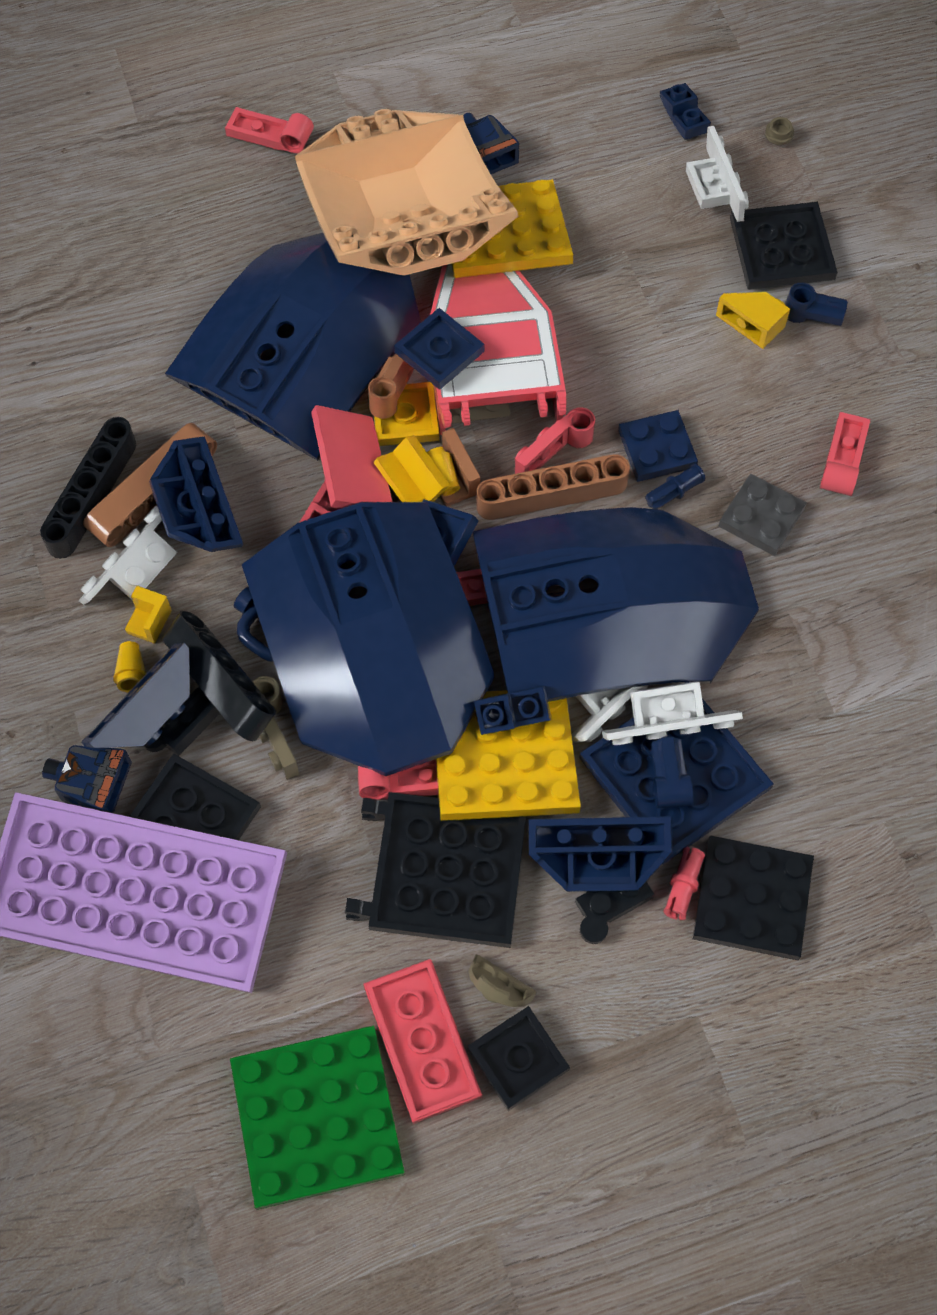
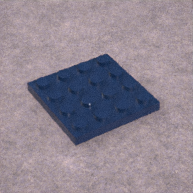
[579,682,774,865]

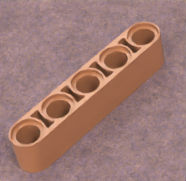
[83,423,217,547]
[477,454,630,520]

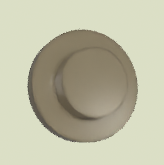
[765,117,794,145]

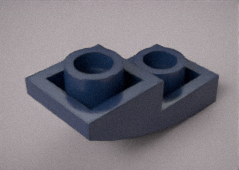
[660,83,711,140]
[474,686,552,735]

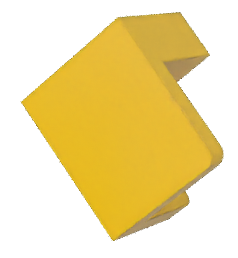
[125,586,172,644]

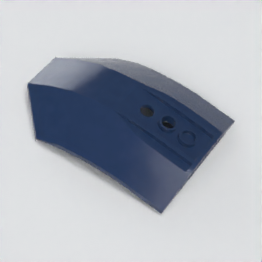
[165,233,421,461]
[241,502,495,776]
[473,507,759,702]

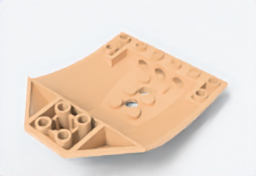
[295,109,518,276]

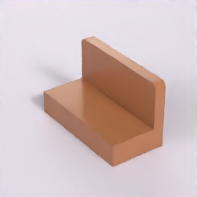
[440,428,480,506]

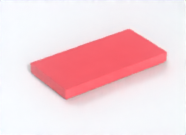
[311,405,392,509]
[363,959,482,1124]

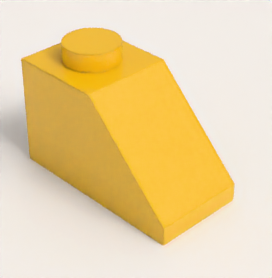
[716,292,790,349]

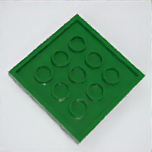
[230,1025,405,1210]

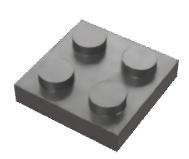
[718,473,807,556]

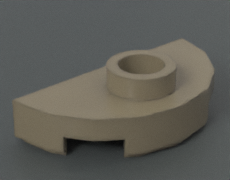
[468,954,537,1007]

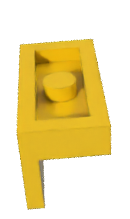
[374,434,450,502]

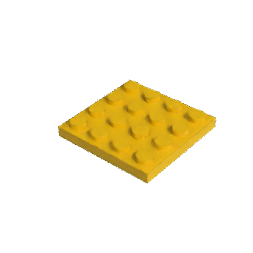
[451,179,573,278]
[436,691,581,821]

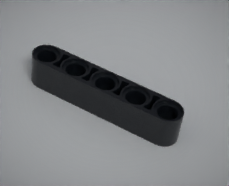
[40,417,137,559]
[163,610,276,742]

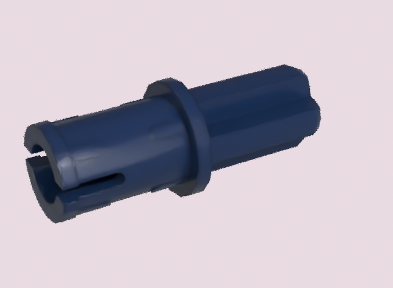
[645,464,706,509]

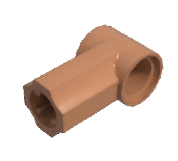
[368,354,414,419]

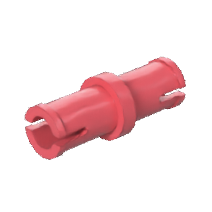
[663,847,705,920]

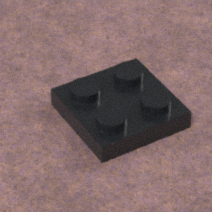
[467,1006,570,1111]

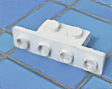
[686,126,749,222]
[78,505,177,605]
[602,681,743,745]
[571,685,648,742]

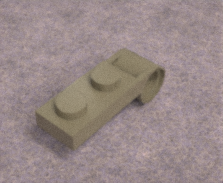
[252,676,299,780]

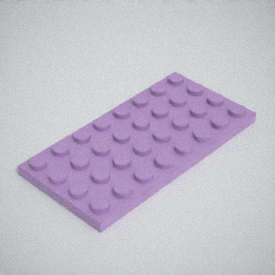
[0,792,287,993]

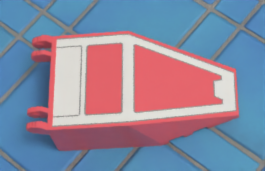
[430,264,566,435]

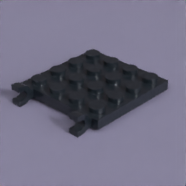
[345,792,526,948]

